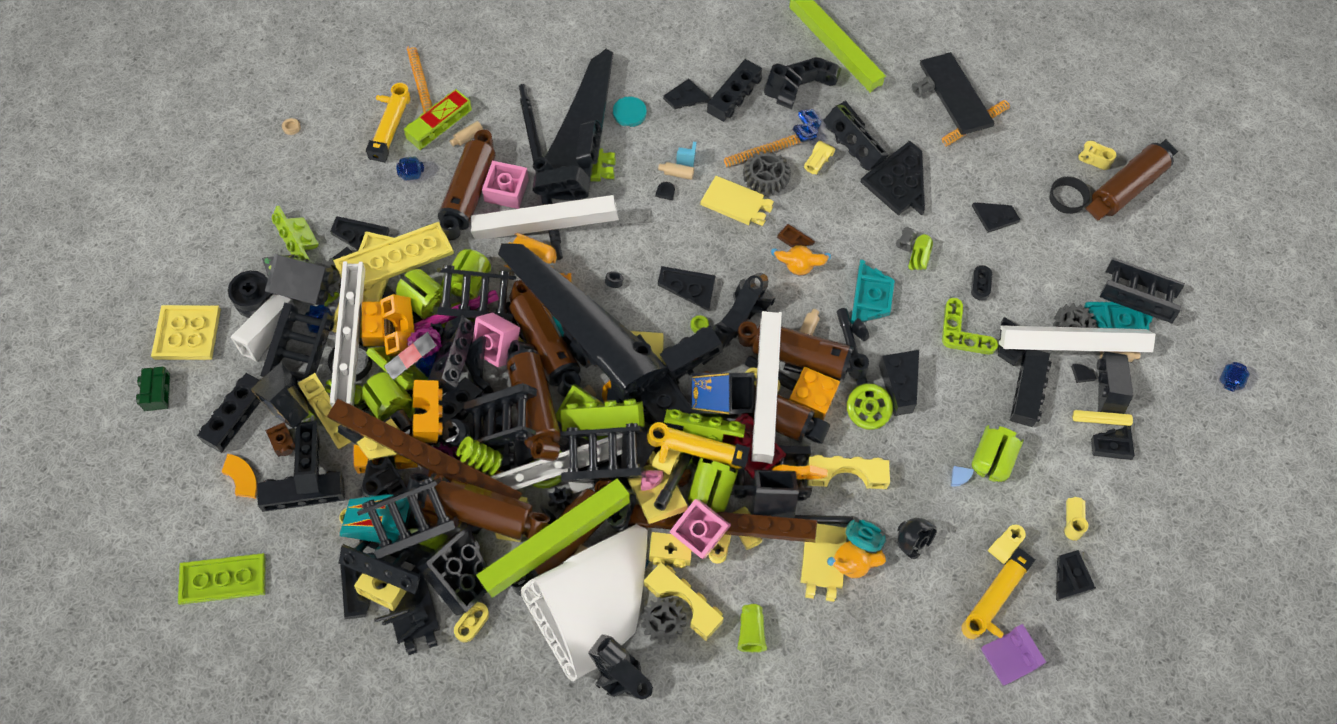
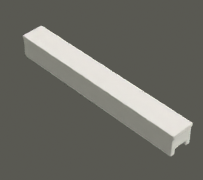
[471,195,619,240]
[330,261,365,407]
[752,311,782,464]
[999,326,1156,352]
[491,434,623,490]

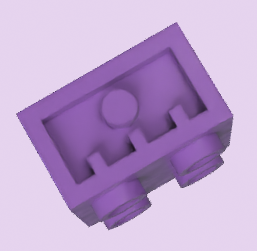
[981,624,1046,686]

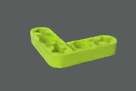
[942,298,998,355]

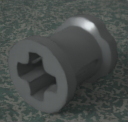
[912,76,935,97]
[896,227,918,251]

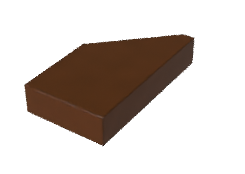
[777,224,815,247]

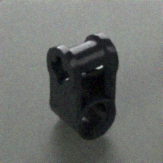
[607,492,636,532]

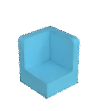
[676,142,697,167]

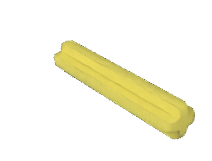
[1072,410,1133,426]

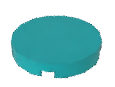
[613,96,647,127]
[845,520,886,552]

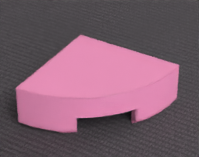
[641,471,664,491]

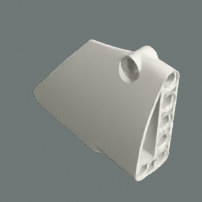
[521,524,648,681]

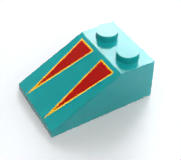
[339,495,411,543]

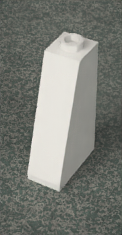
[230,294,295,362]

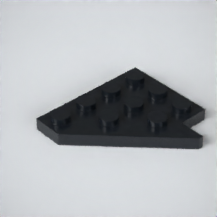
[860,140,925,216]

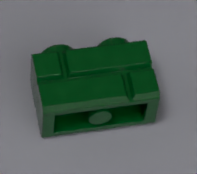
[136,366,170,411]

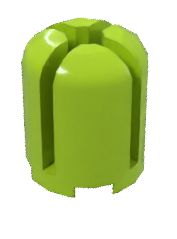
[441,249,491,300]
[396,269,451,319]
[362,372,415,421]
[972,425,1024,482]
[688,458,738,513]

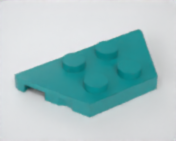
[851,259,895,324]
[1084,302,1153,330]

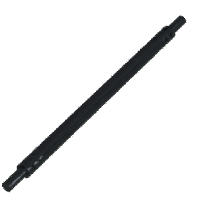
[519,84,563,260]

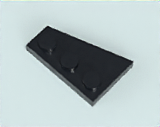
[330,216,390,250]
[658,266,716,311]
[340,553,375,620]

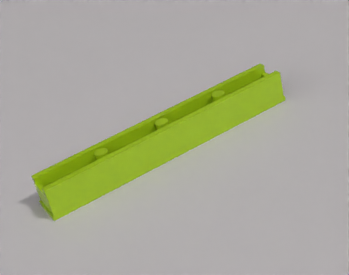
[789,0,886,92]
[476,479,630,598]

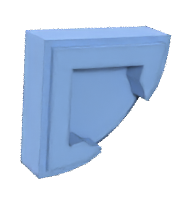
[951,466,974,487]

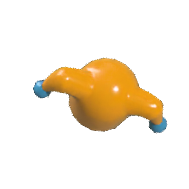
[771,245,831,276]
[827,541,886,578]

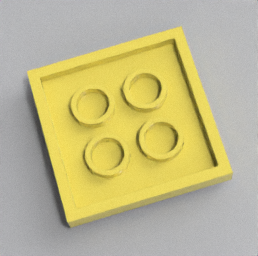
[151,305,221,360]

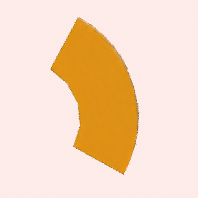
[221,454,257,499]
[772,464,828,480]

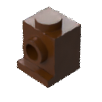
[265,422,295,457]

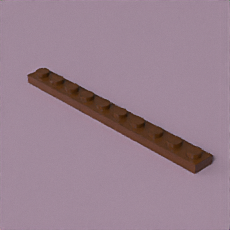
[327,398,522,500]
[611,504,817,543]

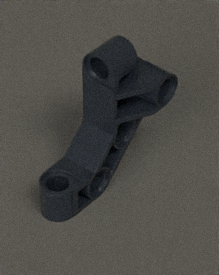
[764,57,841,109]
[713,273,775,349]
[360,409,412,498]
[588,634,653,700]

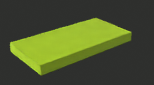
[178,553,266,605]

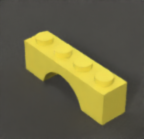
[807,455,890,489]
[644,563,724,641]

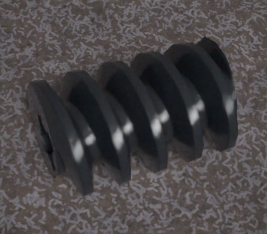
[442,419,482,446]

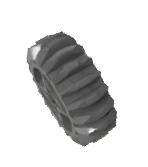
[743,151,791,196]

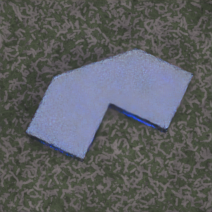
[793,109,822,142]

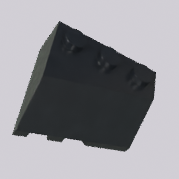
[416,524,488,616]

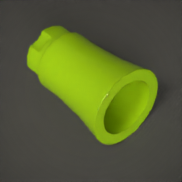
[737,604,767,653]

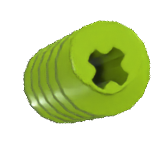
[457,436,503,476]

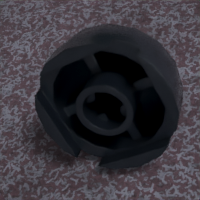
[897,518,937,559]

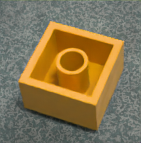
[789,367,840,420]

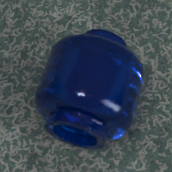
[396,156,424,181]
[1219,362,1250,392]

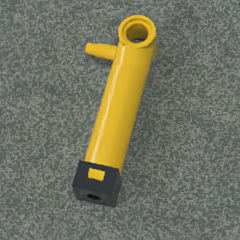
[366,83,411,163]
[647,422,750,471]
[962,547,1036,639]

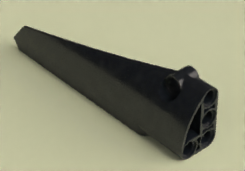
[532,49,614,200]
[498,243,668,402]

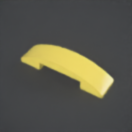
[298,373,352,450]

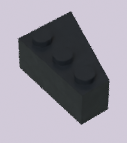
[660,325,723,385]
[879,350,919,416]
[1097,351,1134,414]

